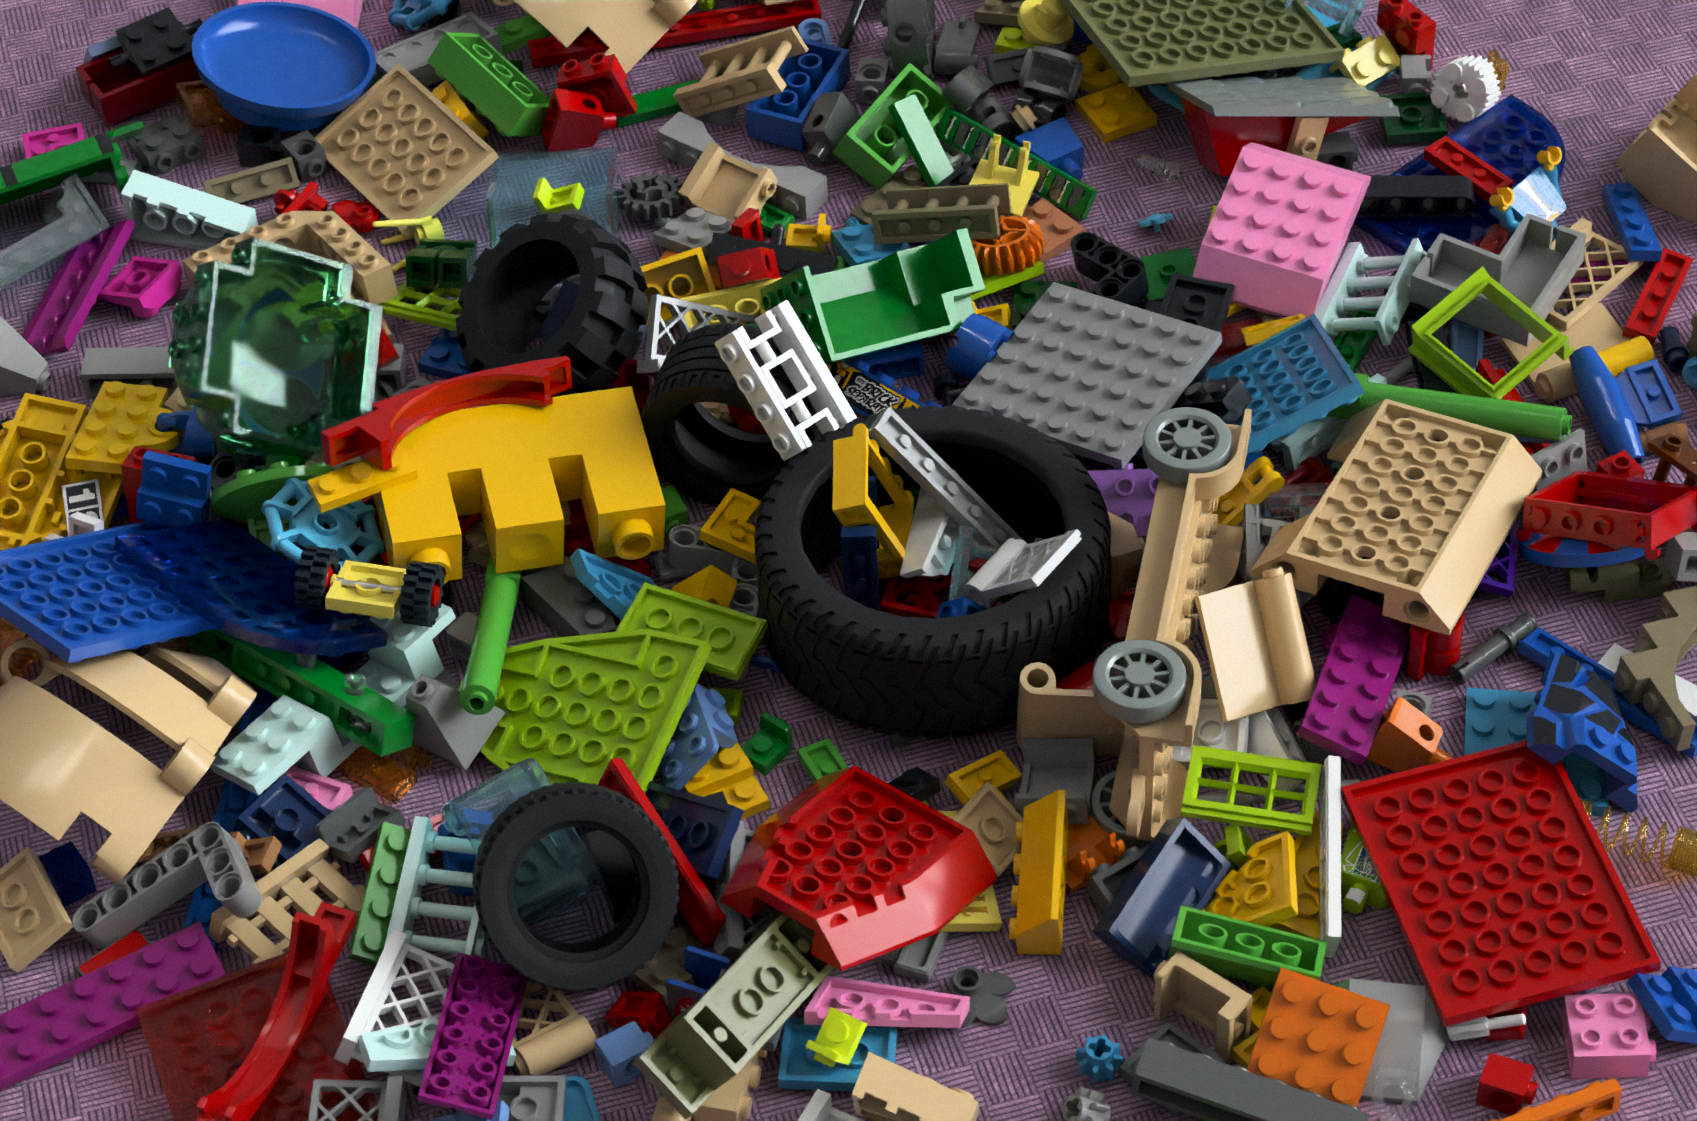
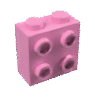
[1561,993,1656,1079]

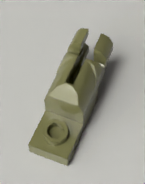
[1564,559,1673,603]

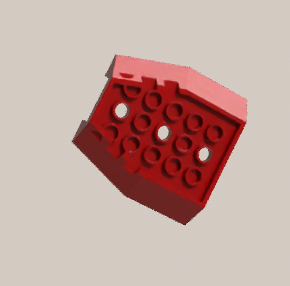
[721,765,997,971]

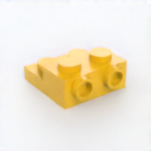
[680,742,770,820]

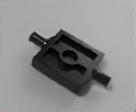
[108,7,203,78]

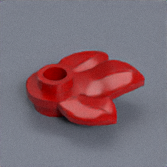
[332,200,381,232]

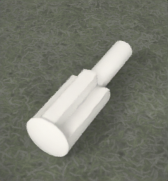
[1447,1014,1526,1041]

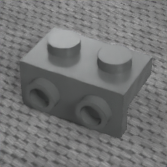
[315,786,406,863]

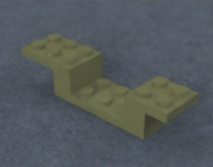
[633,889,834,1120]

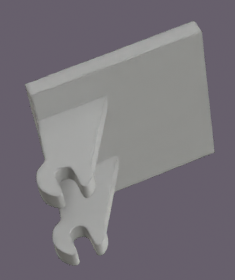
[1529,428,1587,494]

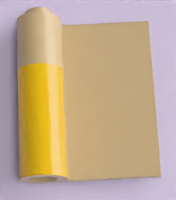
[1501,302,1654,404]

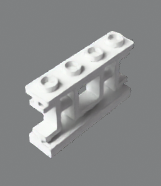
[715,300,857,461]

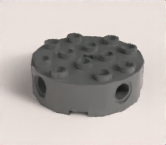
[881,0,936,79]

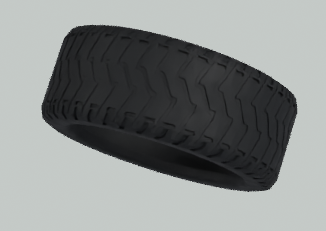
[754,406,1111,739]

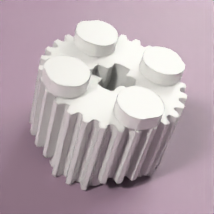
[1430,55,1501,122]

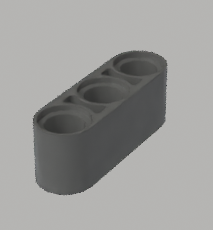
[942,65,995,113]

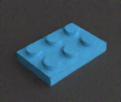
[778,1018,898,1092]

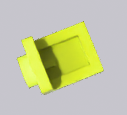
[533,177,585,214]

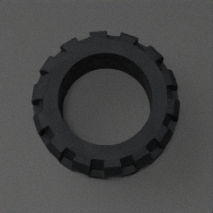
[456,213,649,397]

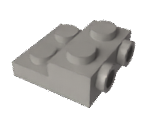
[497,1075,567,1121]

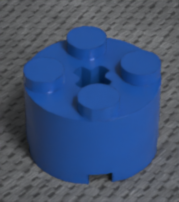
[945,313,1015,382]

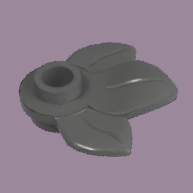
[949,966,1016,1028]

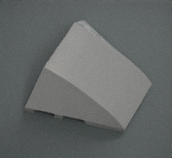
[1335,978,1449,1106]

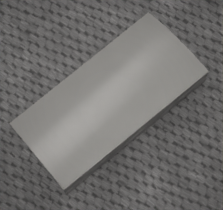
[374,12,503,87]

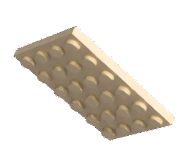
[314,63,499,239]

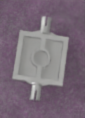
[653,207,734,257]

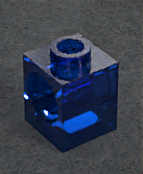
[39,841,97,907]

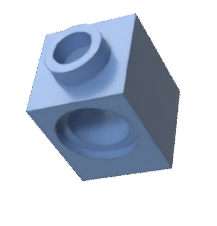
[595,1021,654,1089]

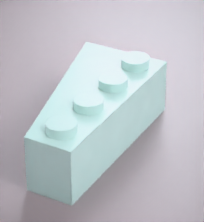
[121,170,258,250]

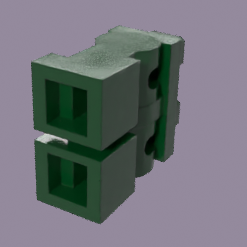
[406,239,477,289]

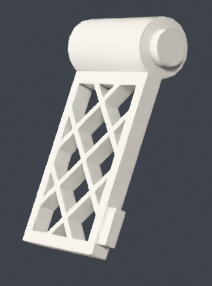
[963,529,1082,609]

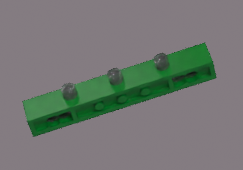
[189,619,416,757]

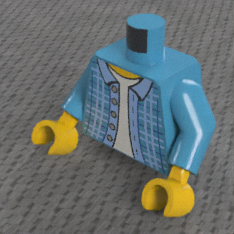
[1489,146,1567,242]

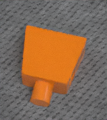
[1366,696,1452,773]

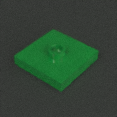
[1138,247,1196,301]

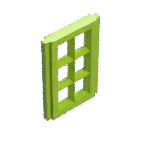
[374,277,463,331]
[1180,745,1322,836]

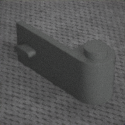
[934,16,982,76]

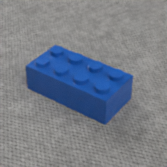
[745,38,851,151]

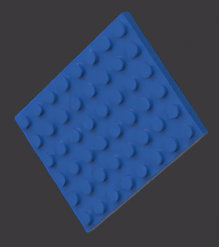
[0,521,294,663]

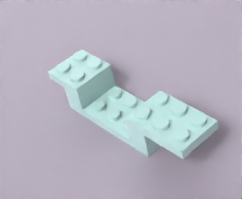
[211,604,456,796]

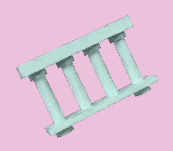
[1314,238,1427,346]
[384,816,487,964]

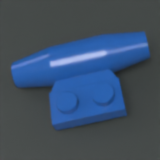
[1569,346,1683,465]

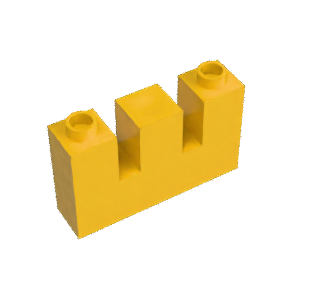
[373,386,666,584]

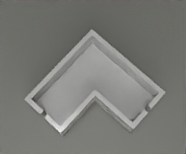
[1410,213,1586,347]

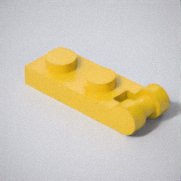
[1212,456,1285,526]

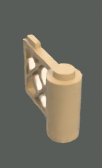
[512,981,597,1075]

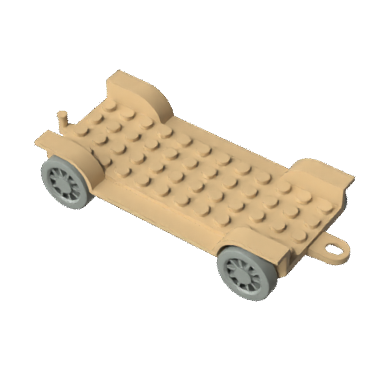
[1091,407,1252,849]

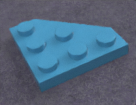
[569,548,655,620]

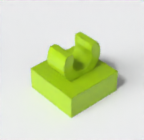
[1214,824,1255,870]

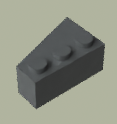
[521,562,617,637]

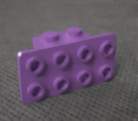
[1088,463,1159,537]

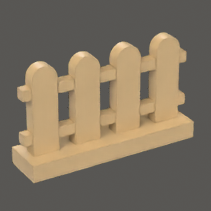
[208,838,364,976]

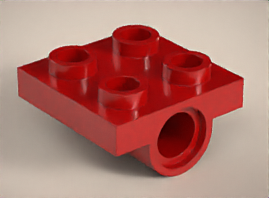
[1406,613,1464,682]

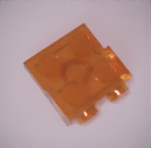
[175,80,248,134]

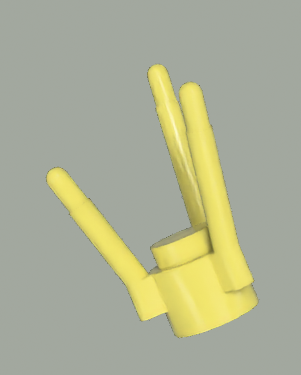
[372,215,444,272]

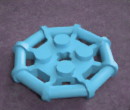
[261,477,385,573]

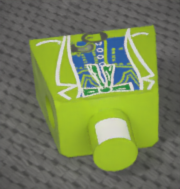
[1341,826,1389,914]

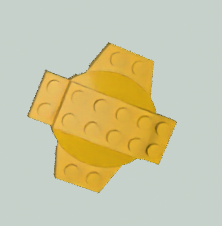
[0,393,123,550]

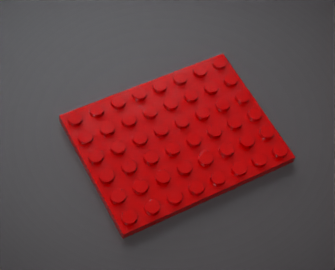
[1341,740,1661,1027]

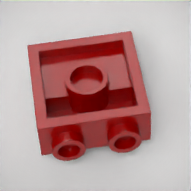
[1377,0,1436,70]
[557,52,637,118]

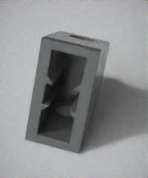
[802,92,860,167]

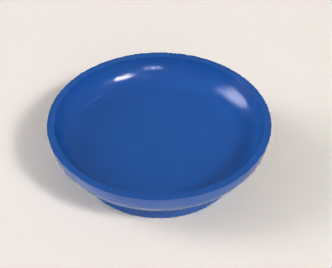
[192,2,376,131]

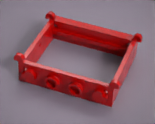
[1517,470,1697,560]

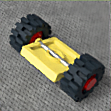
[294,546,444,627]

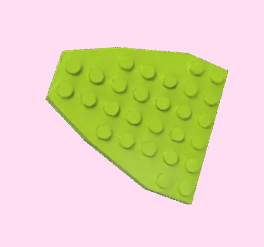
[459,628,712,793]

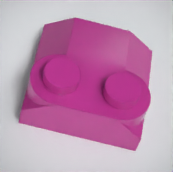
[97,256,183,318]

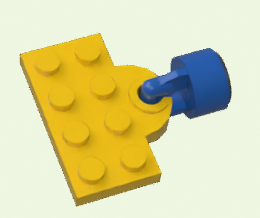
[65,381,229,474]

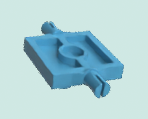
[831,216,911,267]

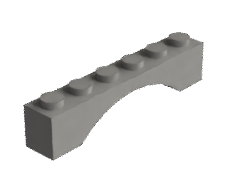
[657,111,828,220]

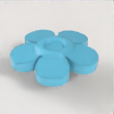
[1138,213,1174,232]

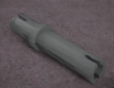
[1448,612,1538,685]

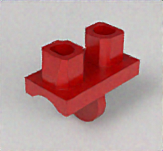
[273,180,329,215]

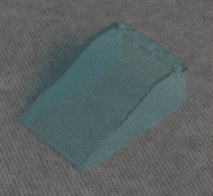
[486,147,620,250]

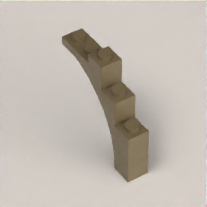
[1614,585,1697,752]

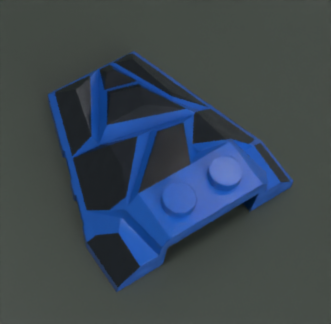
[1526,651,1637,813]

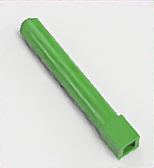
[1325,373,1572,441]
[460,553,523,715]

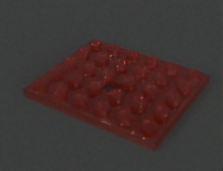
[136,952,378,1121]

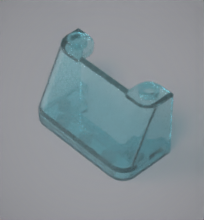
[441,757,598,927]

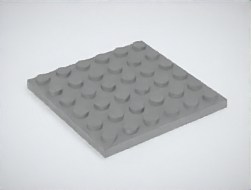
[952,282,1222,469]

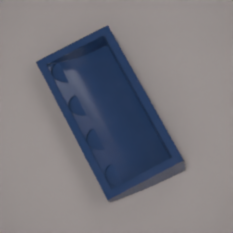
[1092,817,1232,978]

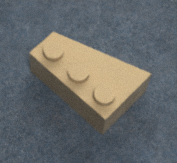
[852,1052,979,1121]

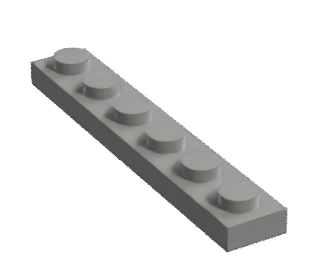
[868,406,1023,556]

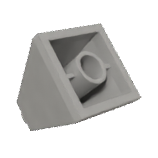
[0,316,52,396]
[406,674,505,771]

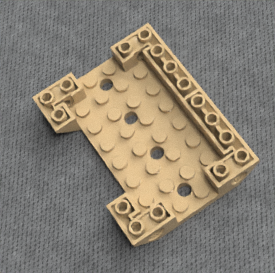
[1251,399,1542,635]

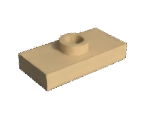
[1286,116,1329,161]

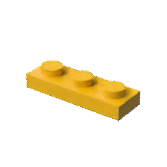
[307,446,418,513]

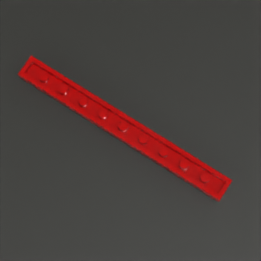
[527,0,822,68]

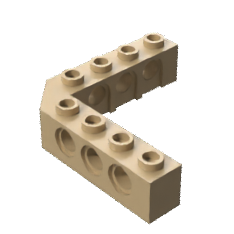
[182,211,398,308]

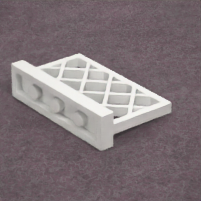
[334,928,455,1087]

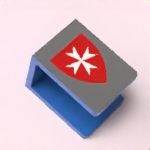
[666,945,731,1021]

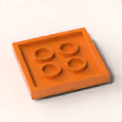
[1246,967,1391,1108]

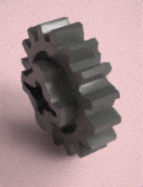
[617,172,685,221]

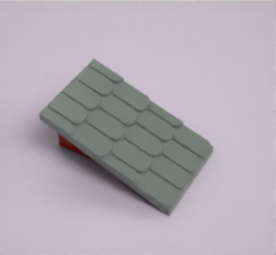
[1167,76,1400,177]

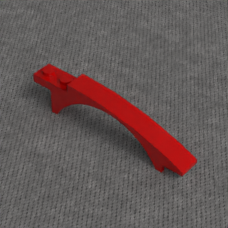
[321,356,572,471]
[196,902,357,1121]

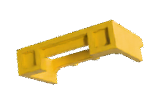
[832,423,914,579]

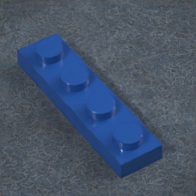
[1601,183,1662,262]

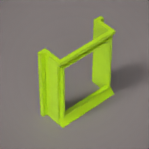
[1408,266,1573,399]

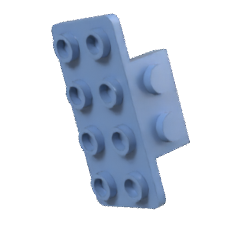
[659,683,738,790]

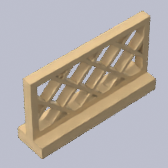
[1546,218,1643,330]

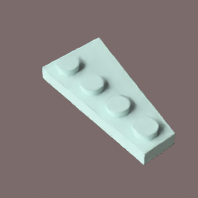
[358,1017,516,1072]

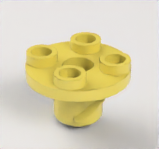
[1017,0,1074,46]

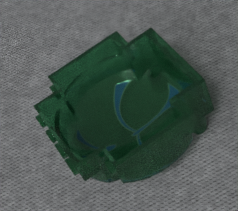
[168,237,383,462]

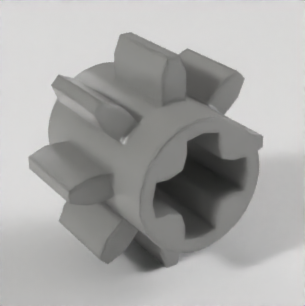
[1063,1087,1111,1121]

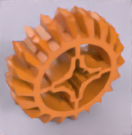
[971,215,1045,277]

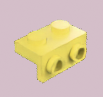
[1329,34,1400,87]

